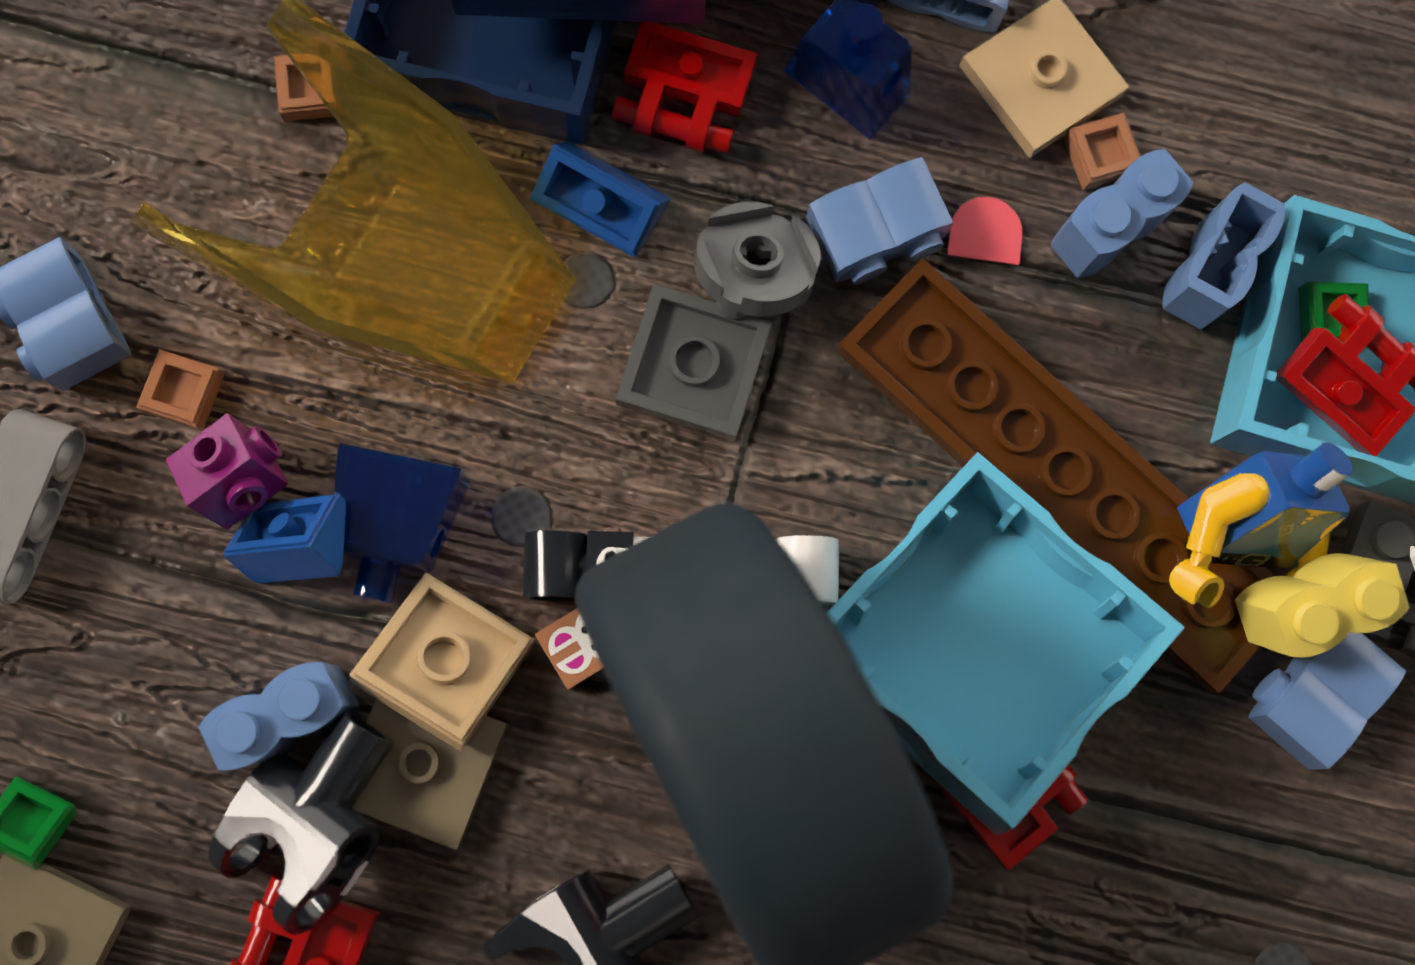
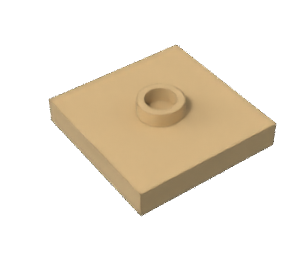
[959,0,1129,158]
[349,573,535,752]

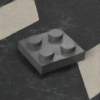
[615,283,773,441]

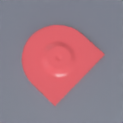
[947,197,1022,266]

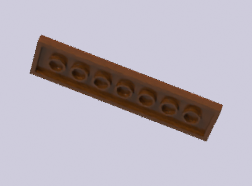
[836,258,1274,694]

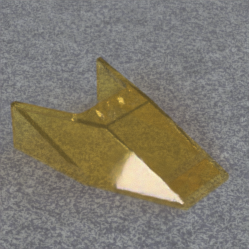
[130,0,576,383]

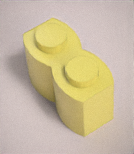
[1235,553,1410,658]

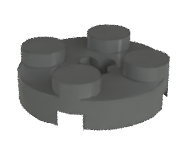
[694,202,821,319]

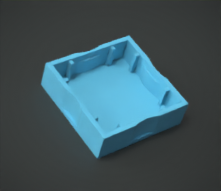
[1210,195,1415,505]
[828,452,1185,836]

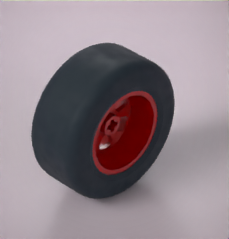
[575,502,953,965]

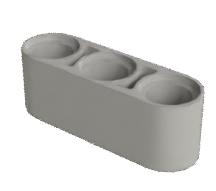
[0,408,86,604]

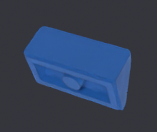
[530,141,670,258]
[223,494,346,583]

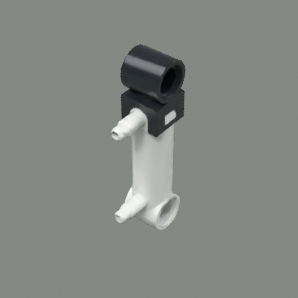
[522,530,839,606]

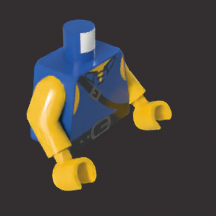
[1169,442,1353,608]

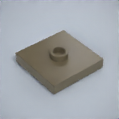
[352,699,509,850]
[0,855,133,965]

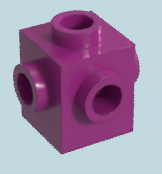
[166,413,288,530]

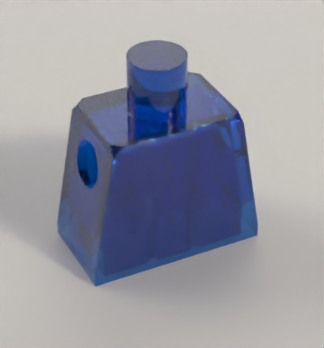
[784,0,912,140]
[334,443,470,604]

